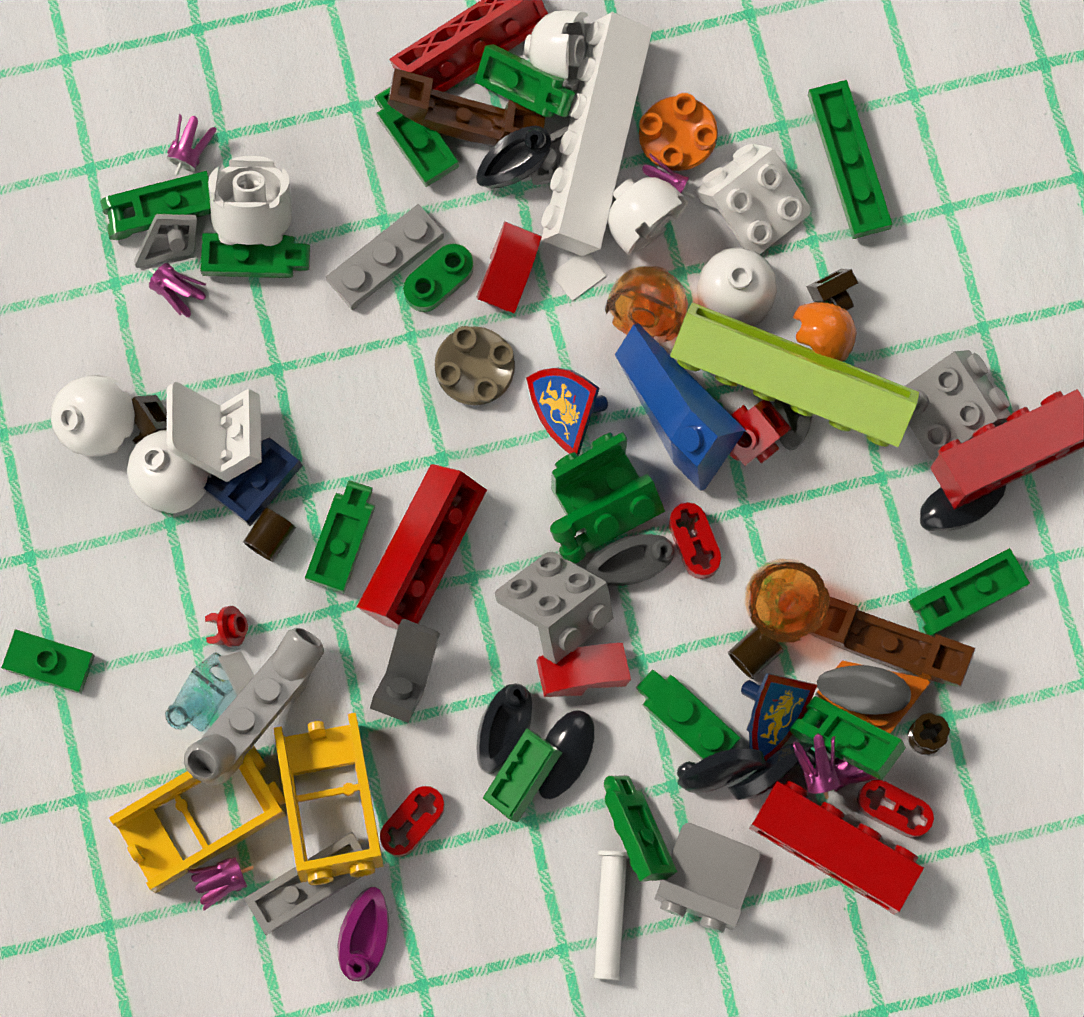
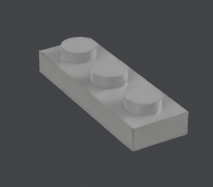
[326,204,444,310]
[244,832,363,936]

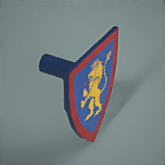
[526,367,608,456]
[741,673,817,761]

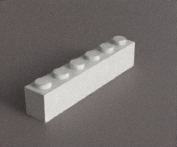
[541,12,653,256]

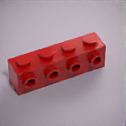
[930,389,1084,509]
[357,464,487,630]
[749,780,924,915]

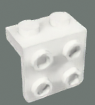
[694,144,811,255]
[167,382,261,482]

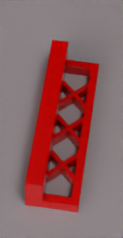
[389,0,548,92]

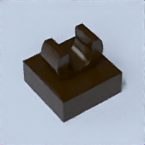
[806,269,858,310]
[132,395,167,444]

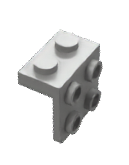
[905,350,1011,460]
[495,552,614,664]
[654,823,760,933]

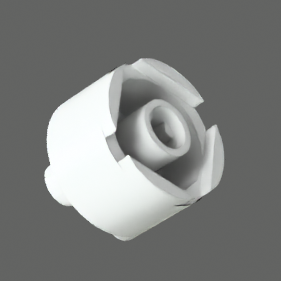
[208,156,292,246]

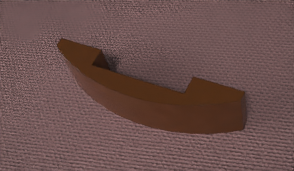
[388,68,545,145]
[805,593,975,688]

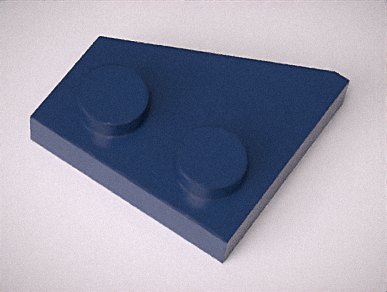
[204,437,303,526]

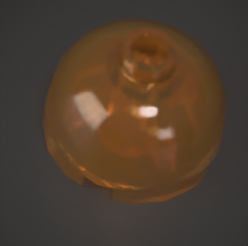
[605,266,688,342]
[744,558,830,643]

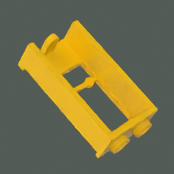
[273,712,384,885]
[109,745,286,893]

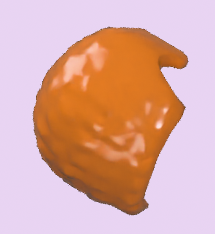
[793,302,857,362]

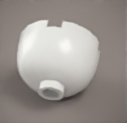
[524,10,592,90]
[608,177,688,255]
[697,247,777,326]
[51,375,135,457]
[127,430,211,514]

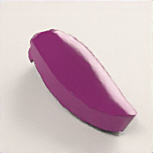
[337,887,389,982]

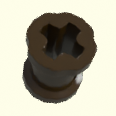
[907,713,950,755]

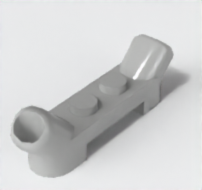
[184,628,324,785]

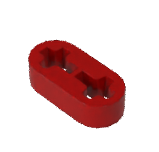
[669,502,721,579]
[857,779,934,838]
[380,786,445,857]

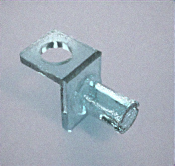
[165,652,234,732]

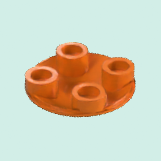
[639,93,718,171]

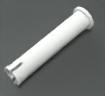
[593,851,629,980]

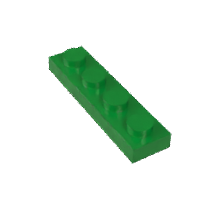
[808,80,893,239]

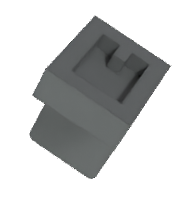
[370,619,440,723]

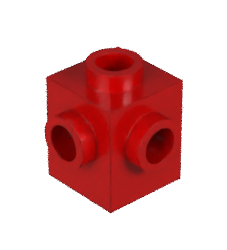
[729,400,792,466]

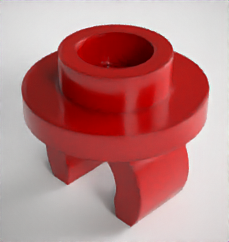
[205,606,248,647]

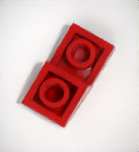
[476,221,542,314]
[536,643,631,697]

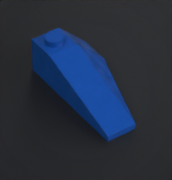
[615,323,745,491]

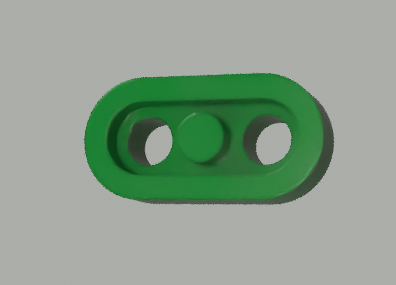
[403,244,473,312]

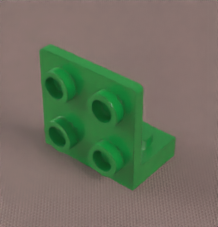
[551,432,639,515]

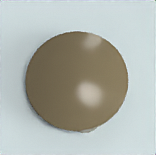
[435,326,515,405]

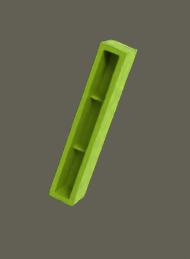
[670,302,919,447]

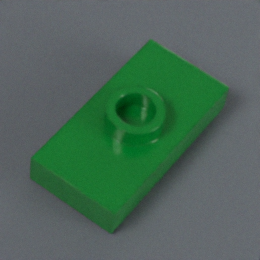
[1,629,95,694]
[483,728,562,823]

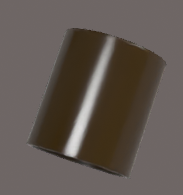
[243,508,296,562]
[728,624,783,679]

